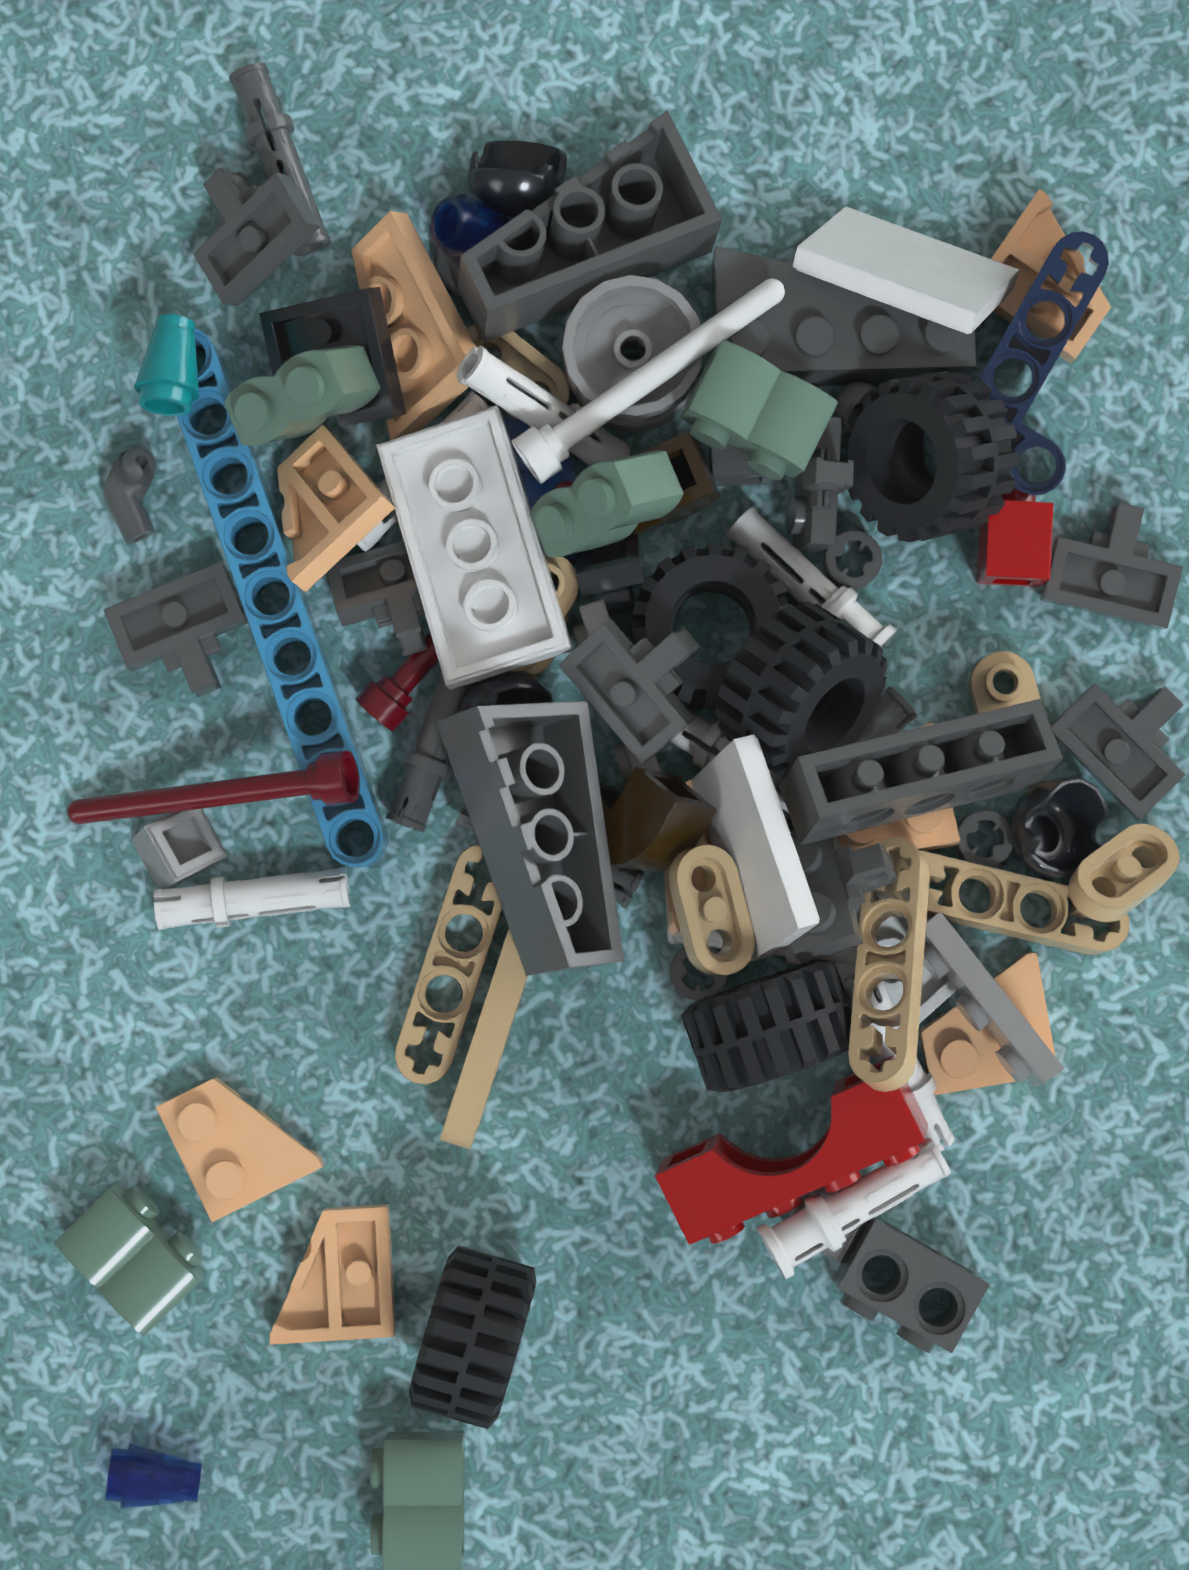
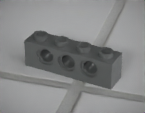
[779,699,1063,845]

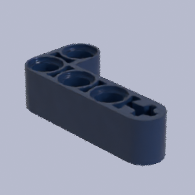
[977,231,1109,495]

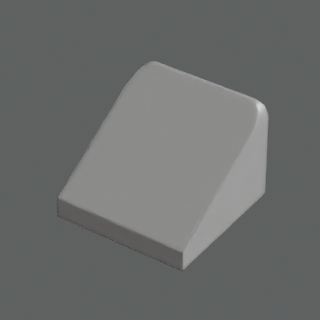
[132,809,228,889]

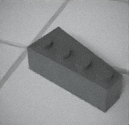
[457,110,722,343]
[711,246,976,386]
[436,701,624,976]

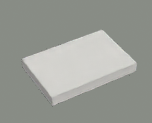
[793,207,1019,334]
[691,734,820,962]

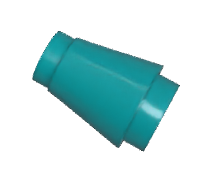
[134,314,199,416]

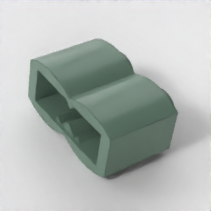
[680,340,838,480]
[224,345,380,446]
[529,450,684,557]
[54,1182,206,1336]
[370,1432,465,1570]

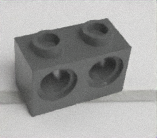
[832,1217,990,1353]

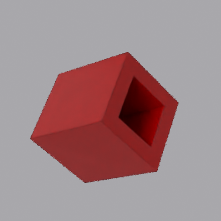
[977,490,1054,587]

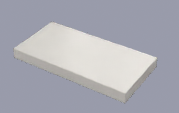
[376,405,573,690]

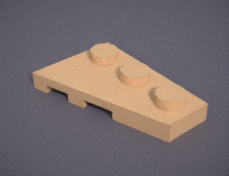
[351,211,476,440]

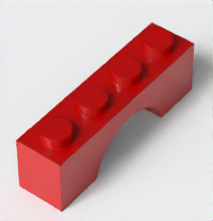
[655,1055,928,1245]

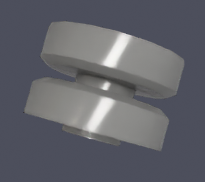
[562,275,703,434]

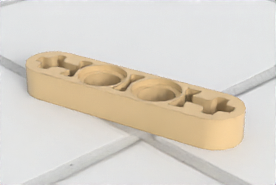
[848,837,930,1092]
[395,844,503,1084]
[893,851,1129,955]
[440,929,528,1150]

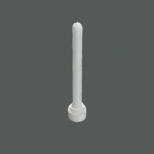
[511,279,785,484]

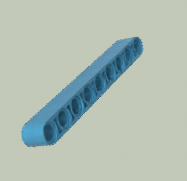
[177,328,389,868]

